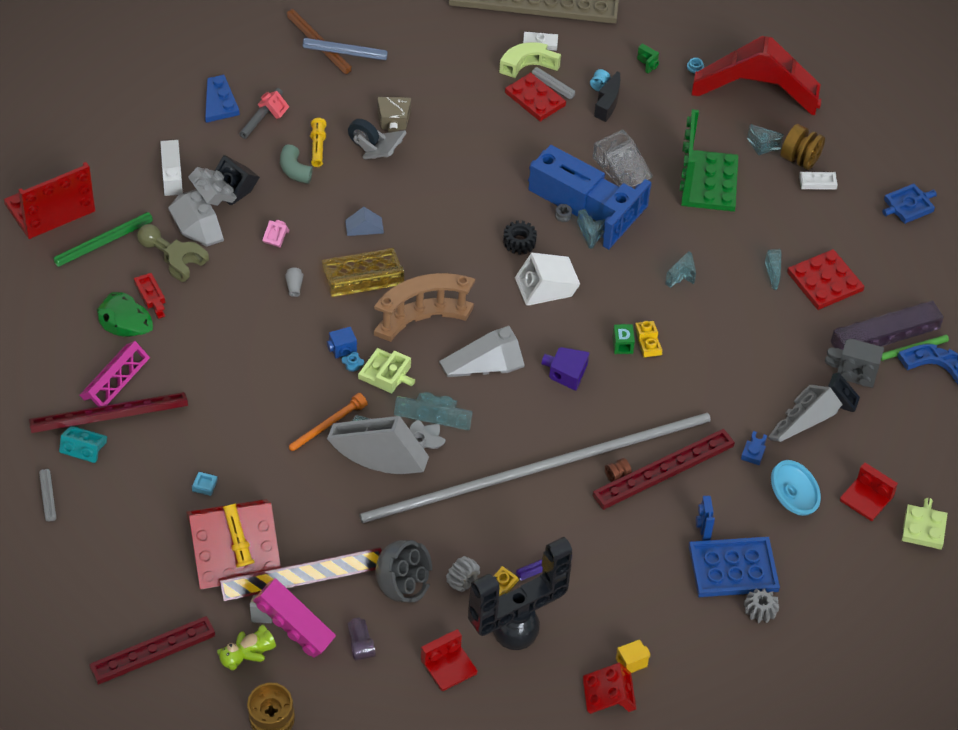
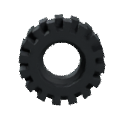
[503,220,537,255]

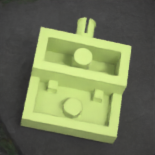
[358,348,415,394]
[902,498,948,550]

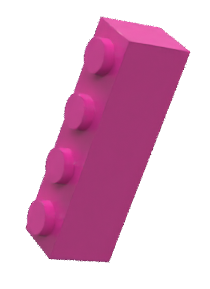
[253,578,336,658]

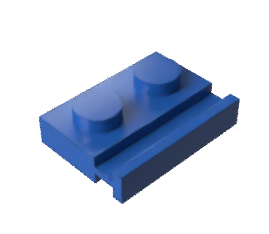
[696,496,715,541]

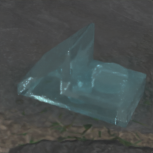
[577,209,605,249]
[665,251,696,288]

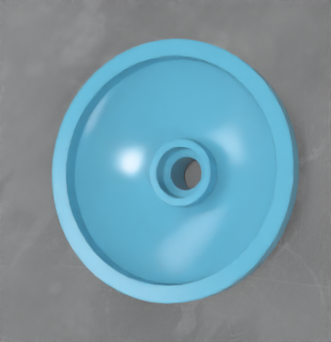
[771,460,821,516]

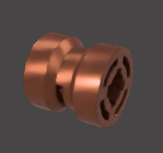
[605,458,632,482]

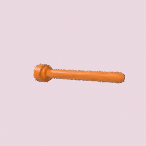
[289,393,368,451]

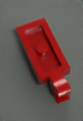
[134,273,166,319]

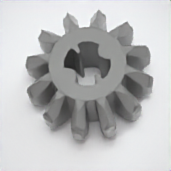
[446,556,480,592]
[744,588,779,624]

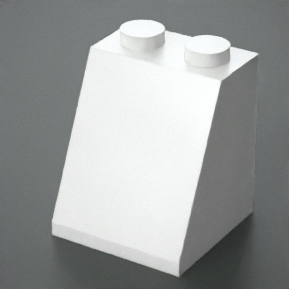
[515,253,580,305]

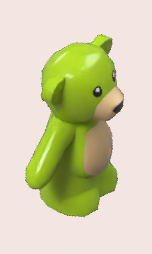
[217,624,276,670]

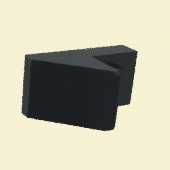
[828,372,860,412]

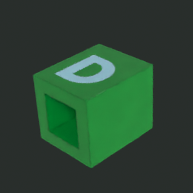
[612,324,635,354]

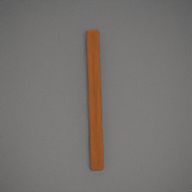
[287,9,352,74]

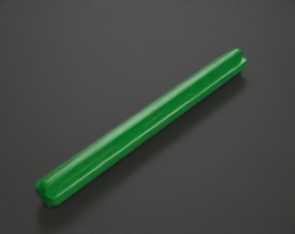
[53,212,153,267]

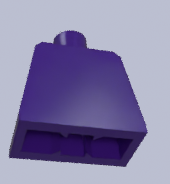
[541,347,590,391]

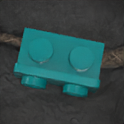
[59,426,107,463]

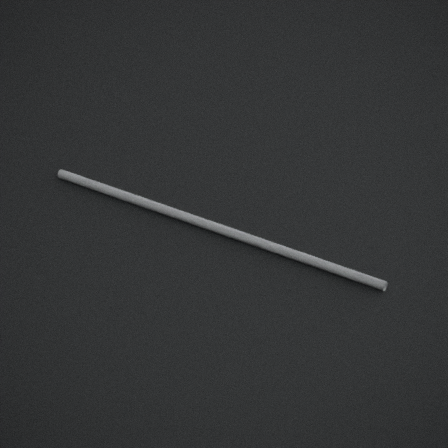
[359,413,711,523]

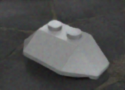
[168,189,224,247]

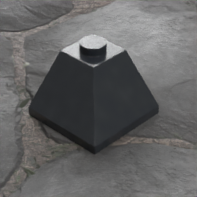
[214,155,260,205]

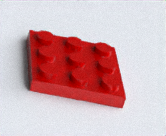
[787,249,865,310]

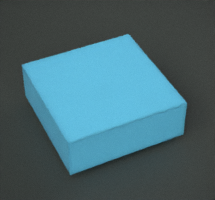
[192,472,218,496]

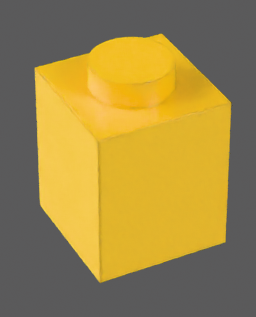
[616,639,650,673]

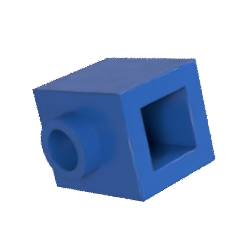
[327,327,357,358]

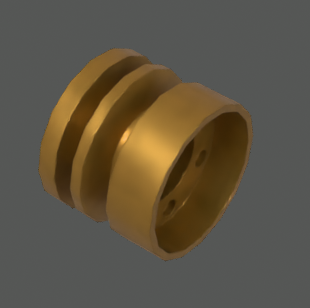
[780,124,825,170]
[247,683,295,730]

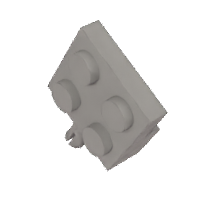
[188,167,237,206]

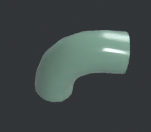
[280,145,313,184]

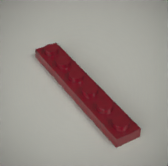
[89,616,215,685]

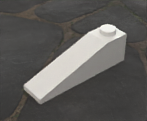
[160,140,183,196]

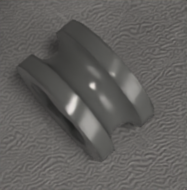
[555,204,572,222]

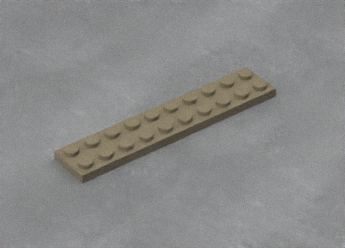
[449,0,619,24]

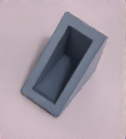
[345,207,384,236]

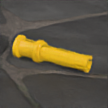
[310,118,327,167]
[223,503,255,568]

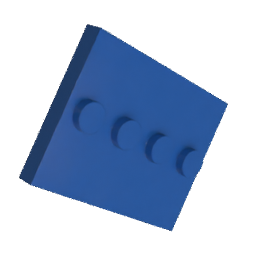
[689,537,780,597]

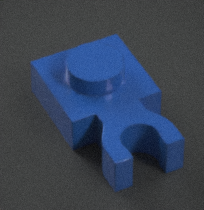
[741,431,767,466]

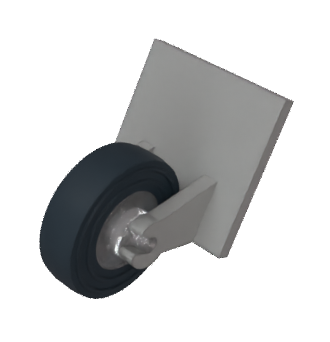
[348,119,407,159]

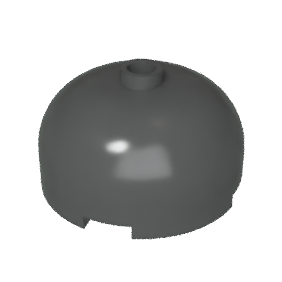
[376,540,432,602]

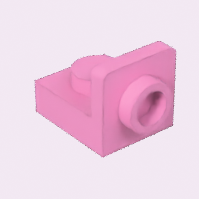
[262,220,290,248]

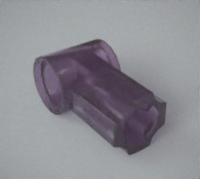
[348,618,376,660]

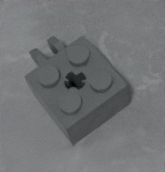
[825,339,884,388]

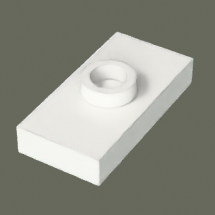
[523,32,558,51]
[799,172,838,189]

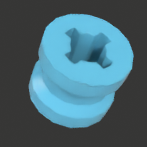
[590,69,611,91]

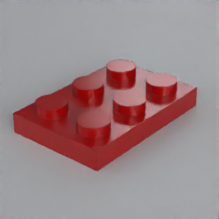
[505,73,566,122]

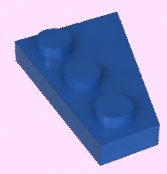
[205,75,240,123]

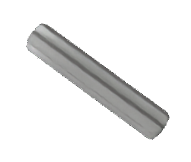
[532,67,575,99]
[39,469,56,522]

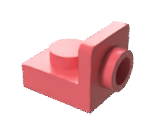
[258,91,289,119]

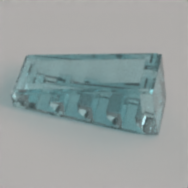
[765,249,782,290]

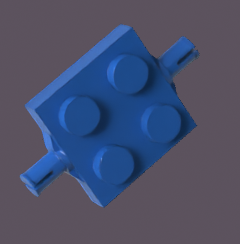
[882,184,937,224]

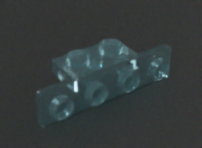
[394,392,473,430]

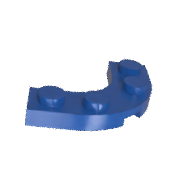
[897,344,958,384]

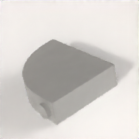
[327,416,429,474]

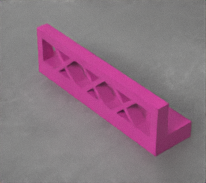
[79,341,150,407]

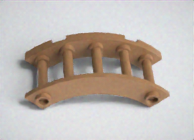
[374,273,475,342]

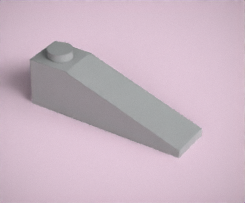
[439,326,525,377]
[768,385,843,442]

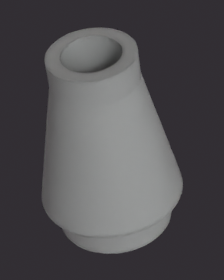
[285,268,304,297]

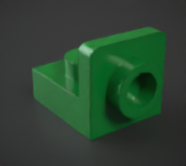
[637,43,659,74]

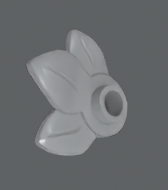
[410,420,446,449]

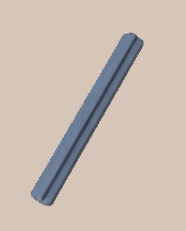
[302,38,387,60]

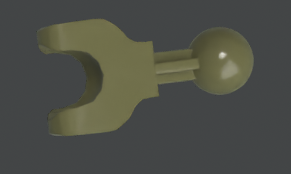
[137,224,209,282]

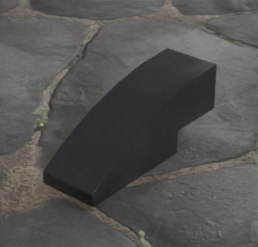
[594,71,620,122]

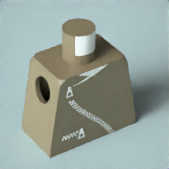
[378,97,411,133]

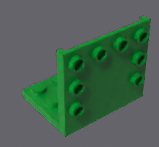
[679,109,738,212]

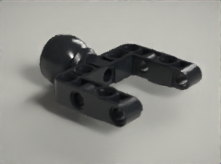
[468,537,572,650]

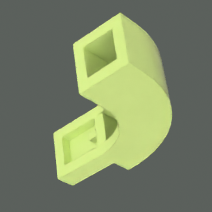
[499,42,561,78]

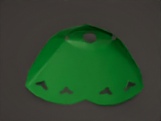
[97,292,153,337]

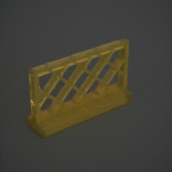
[322,248,404,297]

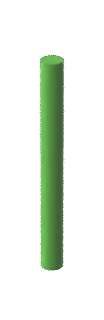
[881,335,949,361]

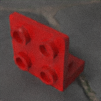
[840,462,898,521]
[421,629,478,691]
[583,662,636,714]

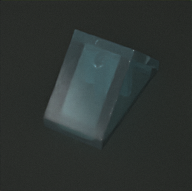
[747,124,784,155]

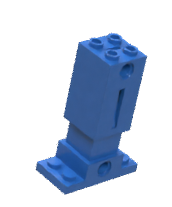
[528,145,651,250]

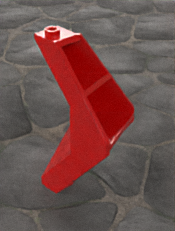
[692,36,822,115]

